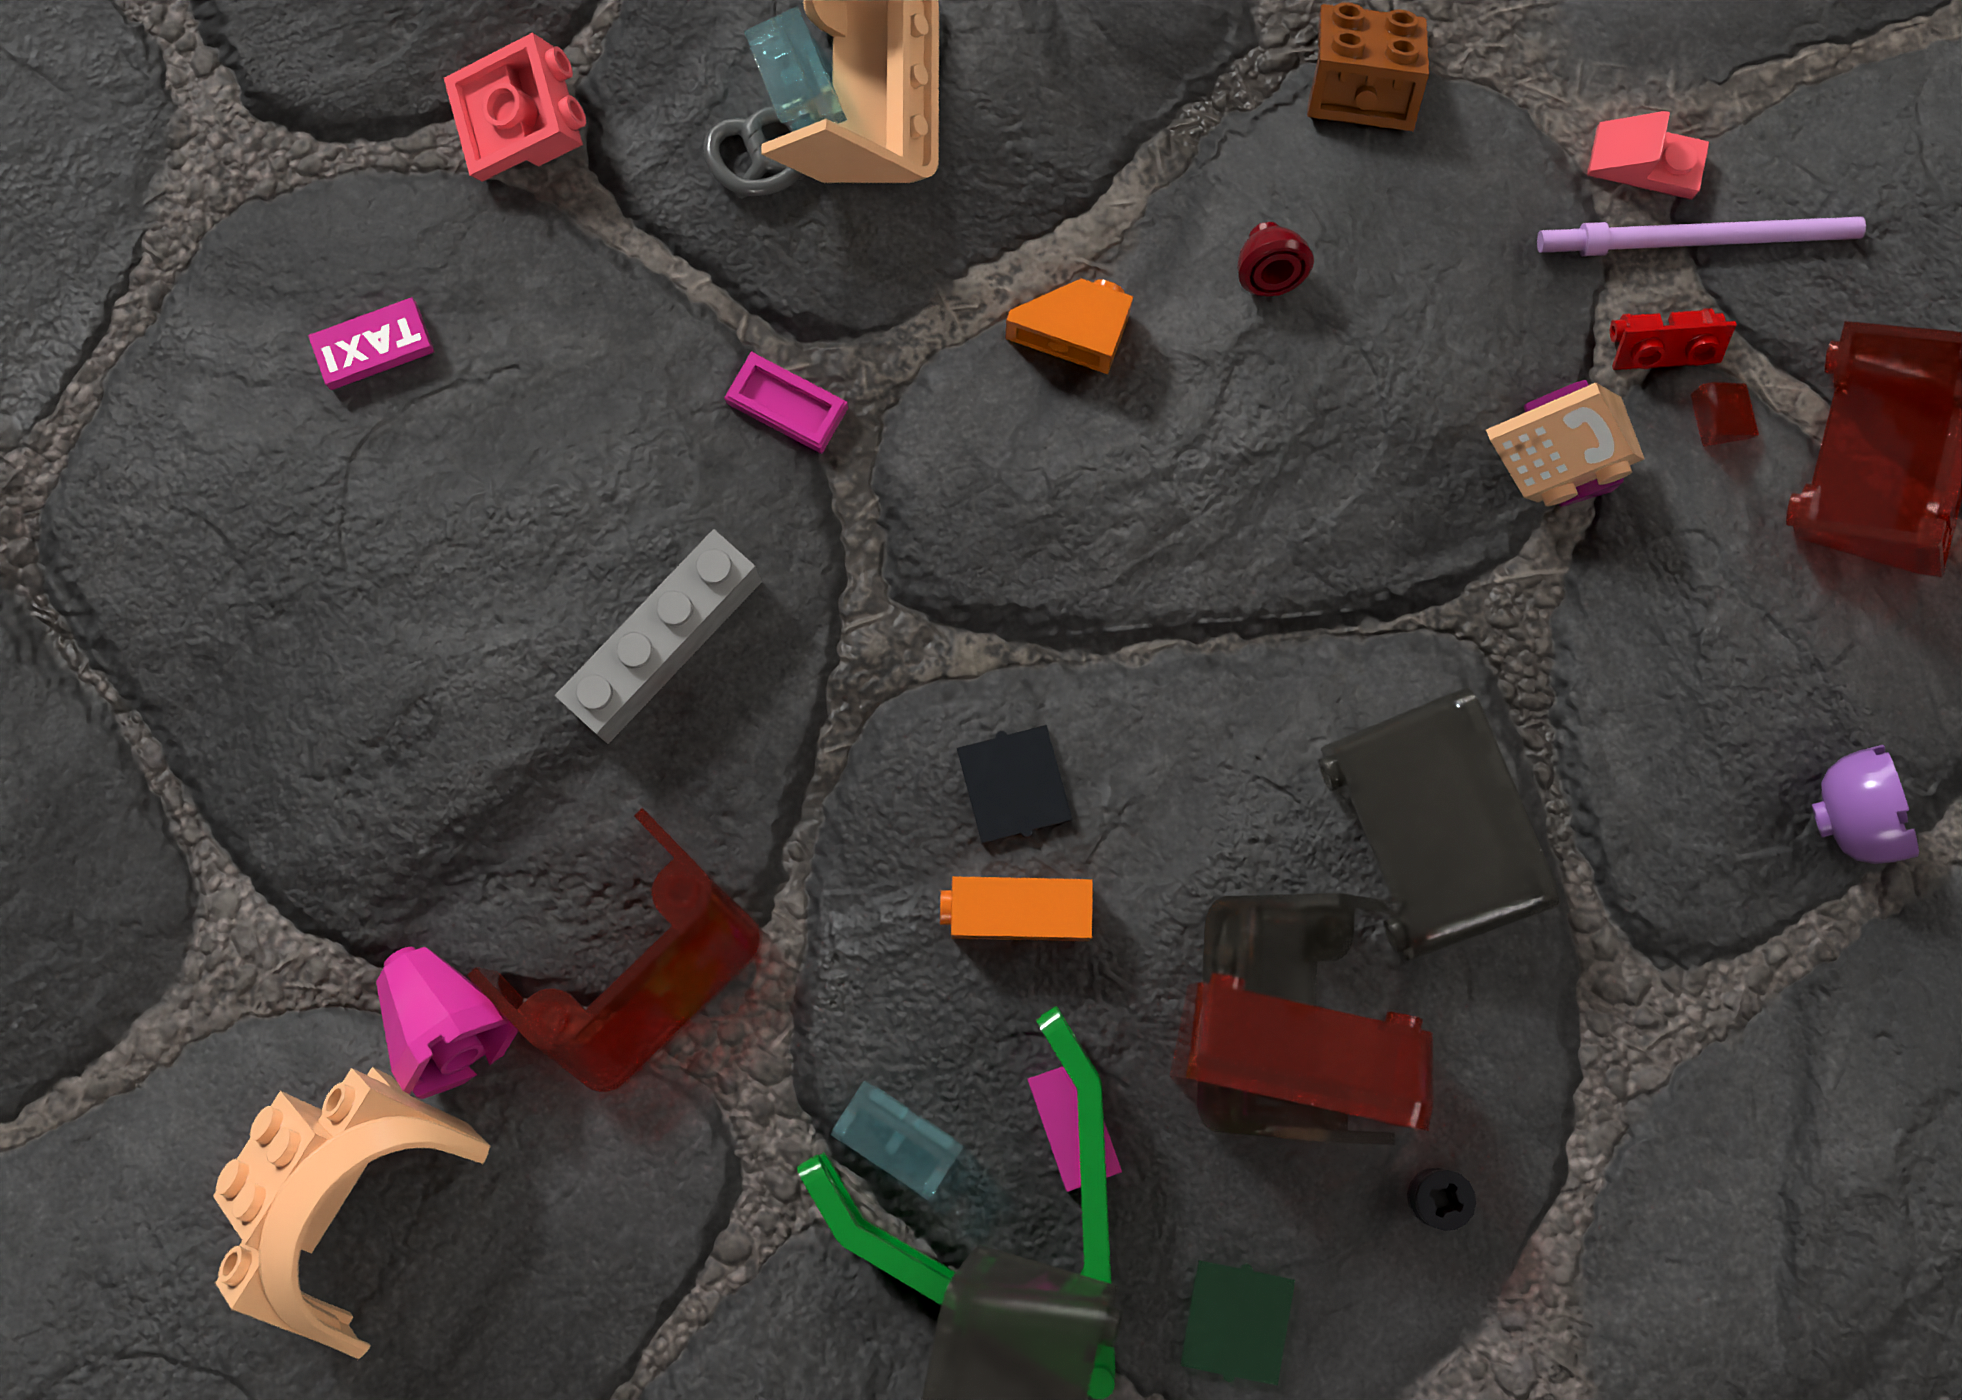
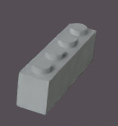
[554,529,762,744]

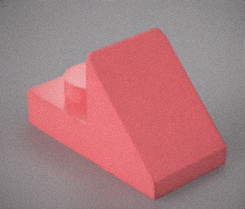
[1587,111,1709,200]

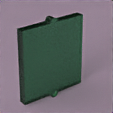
[1180,1260,1295,1386]

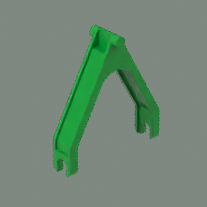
[797,1006,1115,1400]

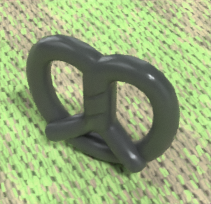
[703,106,806,199]

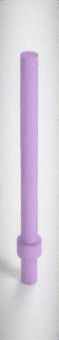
[1537,217,1866,256]

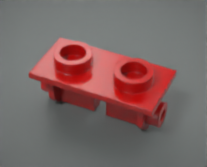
[1610,308,1736,370]

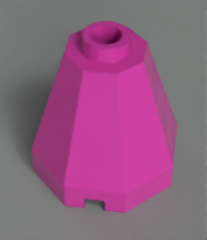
[376,947,520,1099]

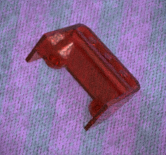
[467,808,762,1092]
[1170,973,1434,1132]

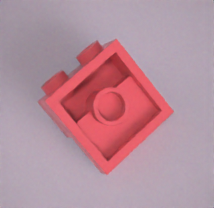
[444,33,586,182]

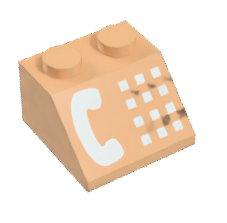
[1486,383,1645,506]

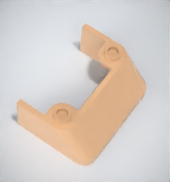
[761,0,939,183]

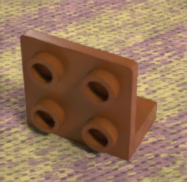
[1307,2,1429,131]

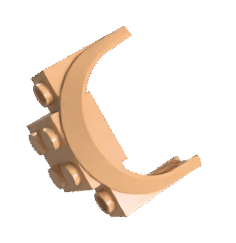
[213,1067,490,1359]

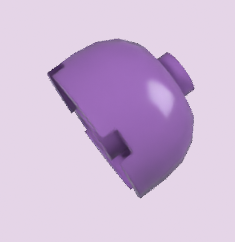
[1811,745,1919,864]

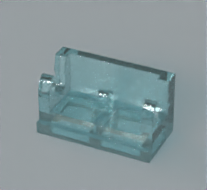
[744,6,847,131]
[831,1080,964,1200]

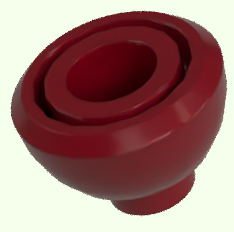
[1237,222,1314,296]

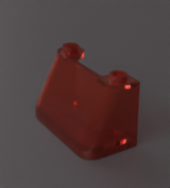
[1786,321,1962,578]

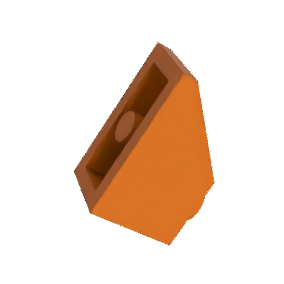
[1005,278,1134,374]

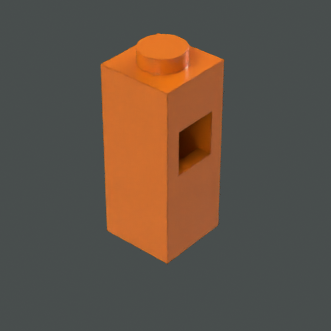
[940,876,1093,941]

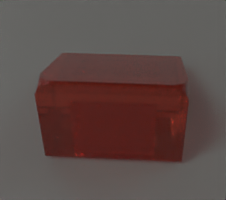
[1690,382,1759,447]

